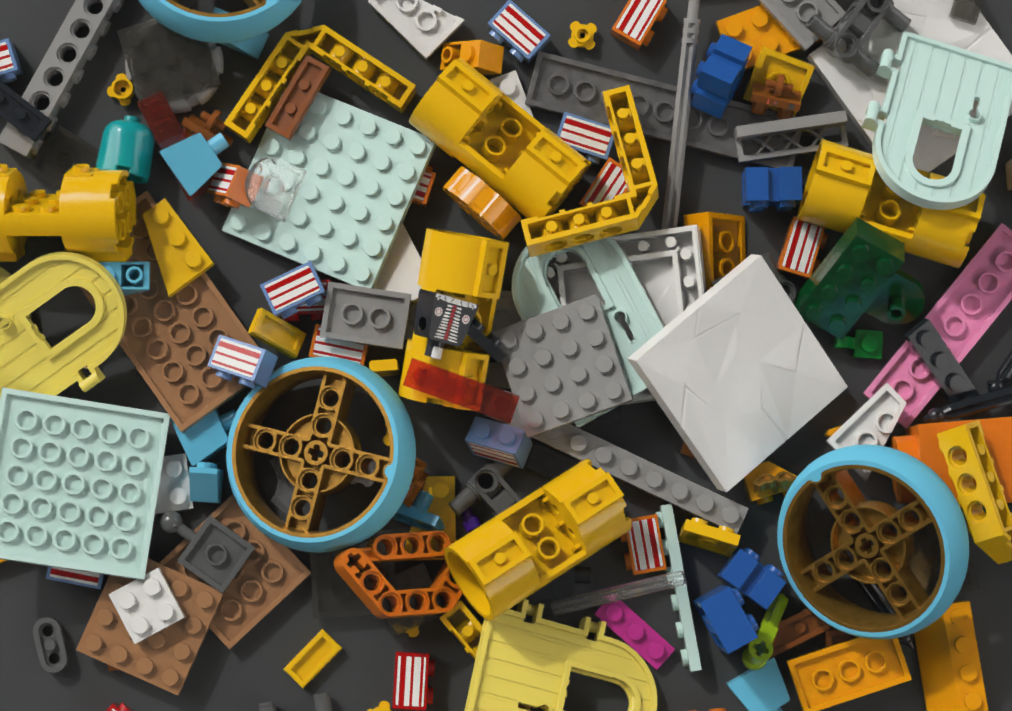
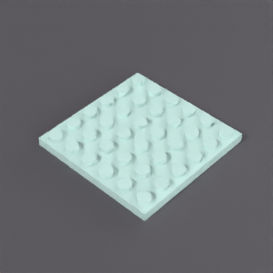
[222,91,437,288]
[0,387,170,580]

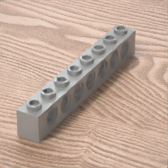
[0,0,124,160]

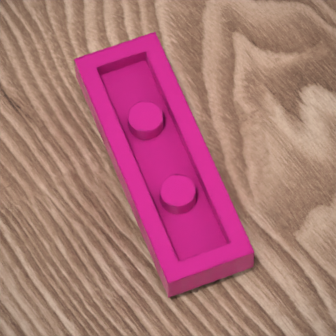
[594,593,675,670]

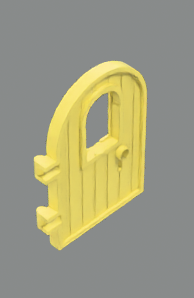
[0,252,127,397]
[464,599,657,711]

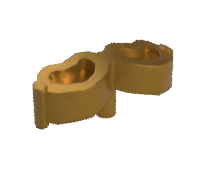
[753,471,796,493]

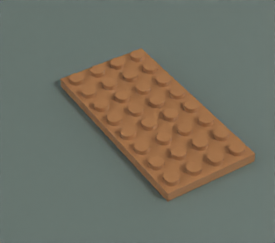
[61,191,258,433]

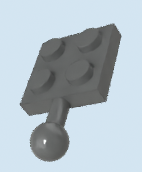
[160,511,256,593]

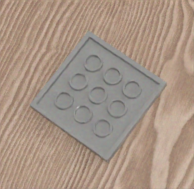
[492,294,634,438]

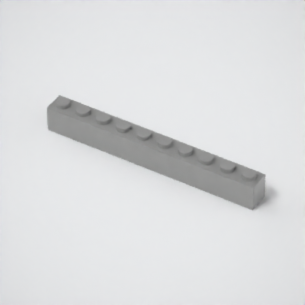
[484,389,749,534]

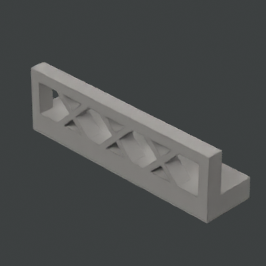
[734,110,849,163]

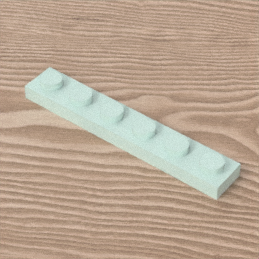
[655,504,702,672]

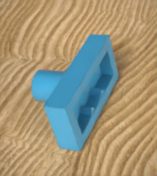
[391,490,445,531]

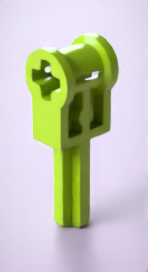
[742,593,788,670]

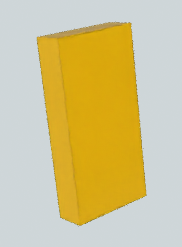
[248,308,307,359]
[369,359,400,377]
[284,629,342,688]

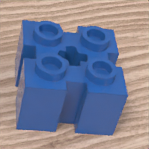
[690,34,752,119]
[741,167,802,213]
[716,547,786,610]

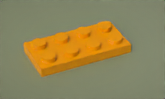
[715,5,835,70]
[786,637,912,711]

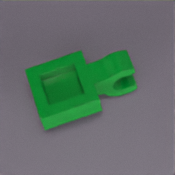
[834,330,883,360]

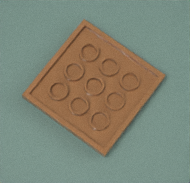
[159,494,312,650]
[76,558,225,695]

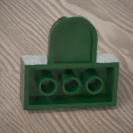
[795,217,925,340]

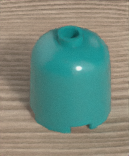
[95,116,155,184]

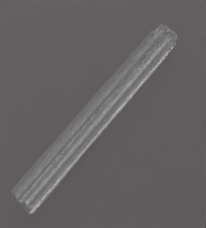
[551,570,686,616]

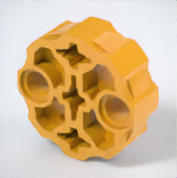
[443,166,521,240]

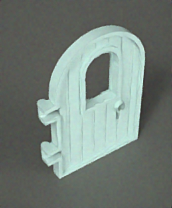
[861,31,1012,210]
[512,237,664,427]

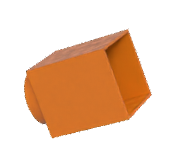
[890,417,1012,507]

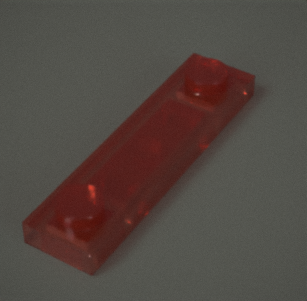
[137,90,210,201]
[403,358,520,423]

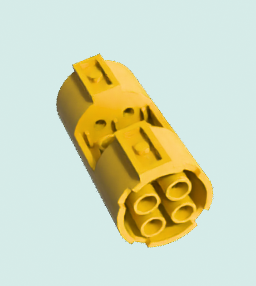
[409,58,591,218]
[797,139,986,268]
[0,164,137,262]
[398,228,509,411]
[444,459,632,621]

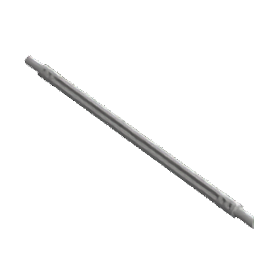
[662,0,700,229]

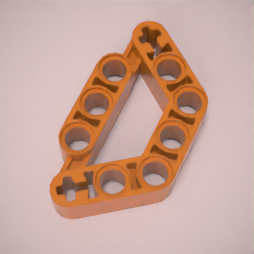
[334,531,462,619]

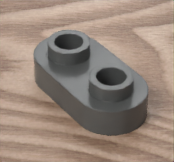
[33,617,69,673]

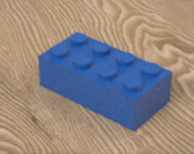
[692,585,759,654]

